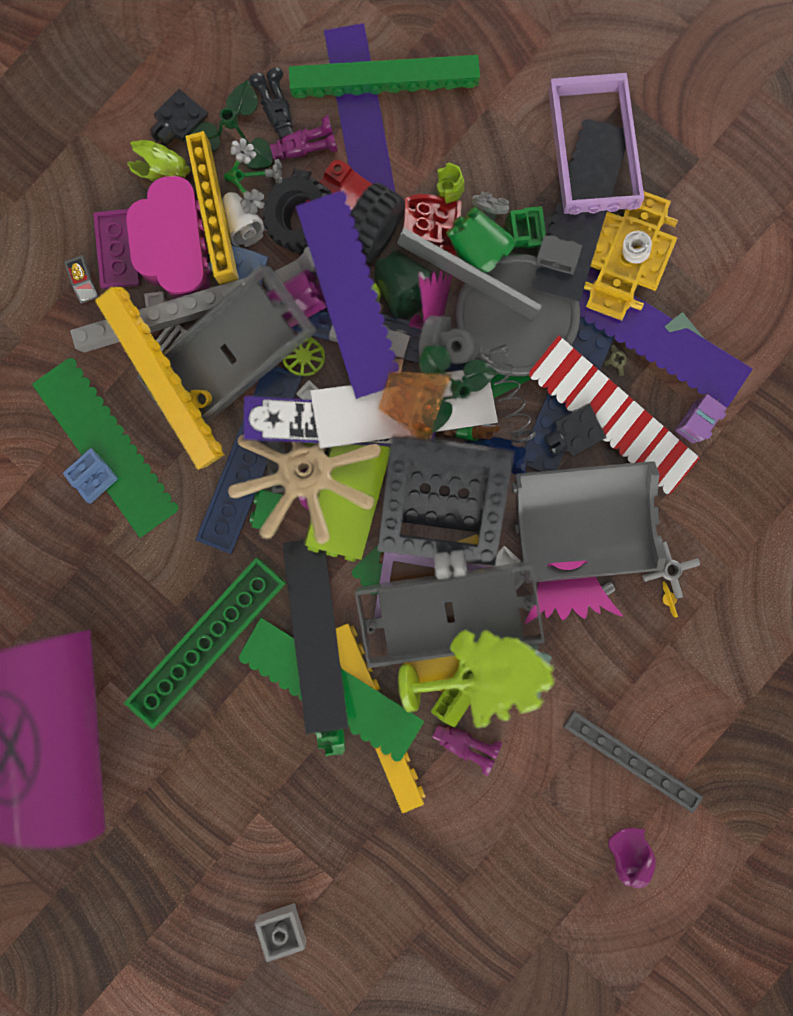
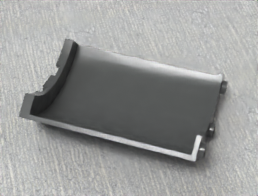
[512,461,667,583]

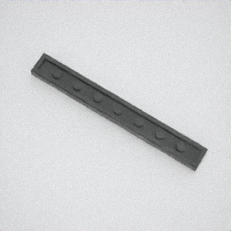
[397,228,541,321]
[563,710,703,813]

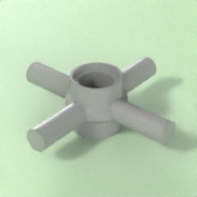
[642,541,700,599]

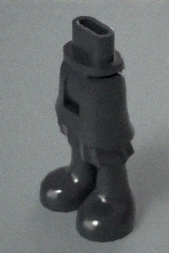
[248,67,293,139]

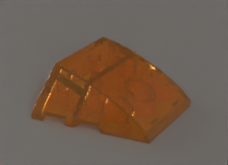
[378,372,452,440]

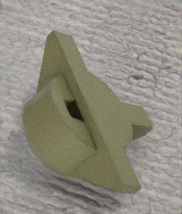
[603,345,627,377]

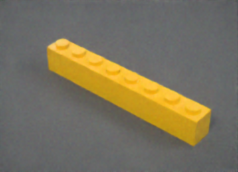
[185,131,239,285]

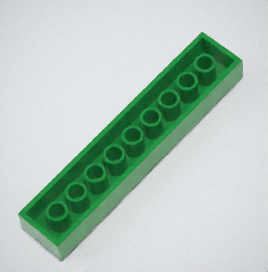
[124,557,287,730]

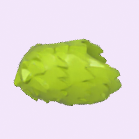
[127,140,191,182]

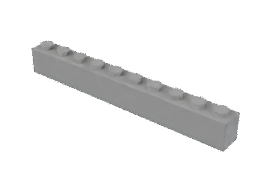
[70,278,245,352]

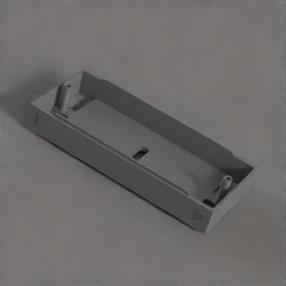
[137,265,316,424]
[355,561,544,668]

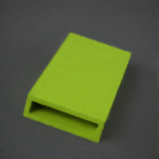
[304,444,391,562]

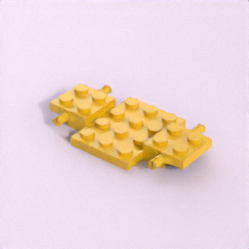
[584,191,678,321]

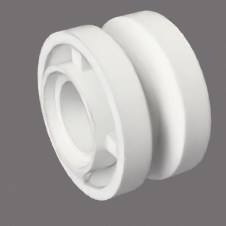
[623,231,652,263]

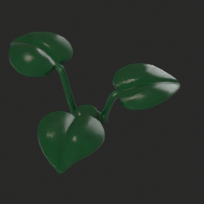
[185,80,273,169]
[419,345,497,433]

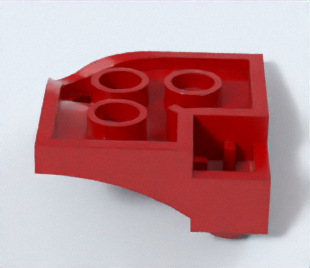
[306,160,372,216]
[402,194,461,256]

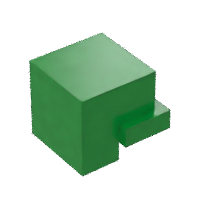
[504,206,546,250]

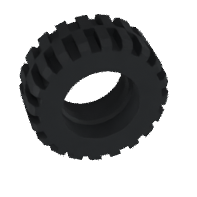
[262,174,332,254]
[349,183,405,263]

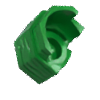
[315,729,345,756]

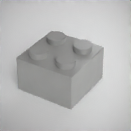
[255,903,307,962]

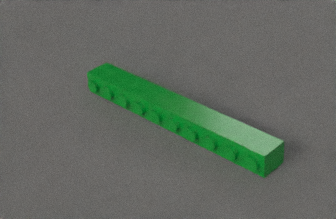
[289,55,480,99]

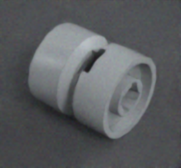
[434,550,467,579]

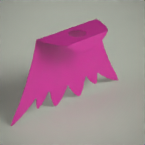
[409,270,453,329]
[525,560,623,624]

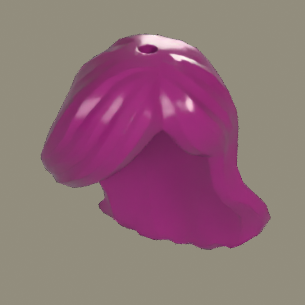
[608,828,656,888]

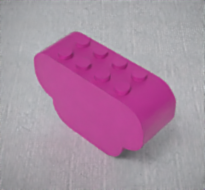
[126,176,212,299]

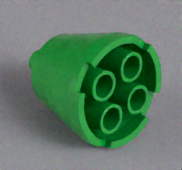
[447,207,515,274]

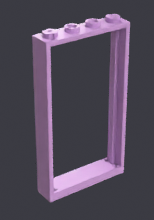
[548,73,644,215]

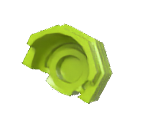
[437,163,464,203]

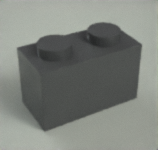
[536,235,582,275]

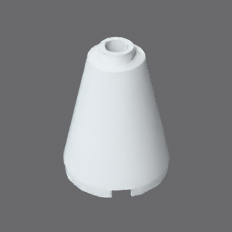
[222,192,266,247]

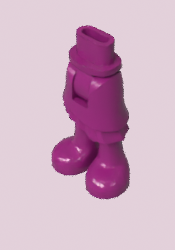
[270,115,338,160]
[432,724,502,776]

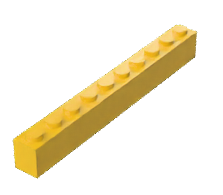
[95,287,224,469]
[336,622,426,814]

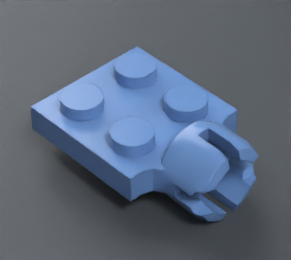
[209,245,269,287]

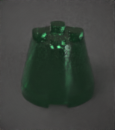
[373,249,438,319]

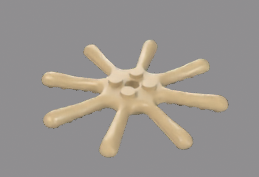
[228,434,381,543]

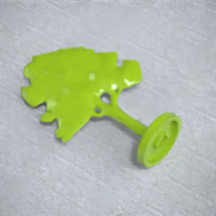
[399,630,554,728]

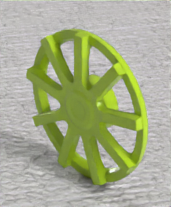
[283,337,325,376]

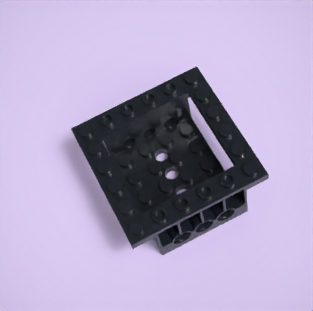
[378,435,514,566]

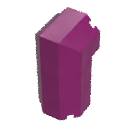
[266,269,327,330]

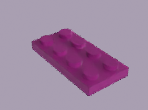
[93,209,140,289]

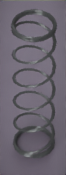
[483,344,536,443]

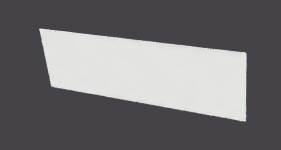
[310,370,498,448]

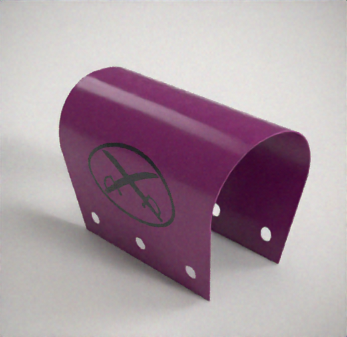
[0,630,106,848]

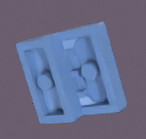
[63,448,118,504]

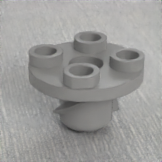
[472,192,509,222]

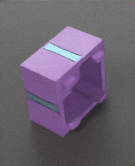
[674,394,726,444]

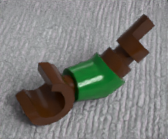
[435,425,501,441]

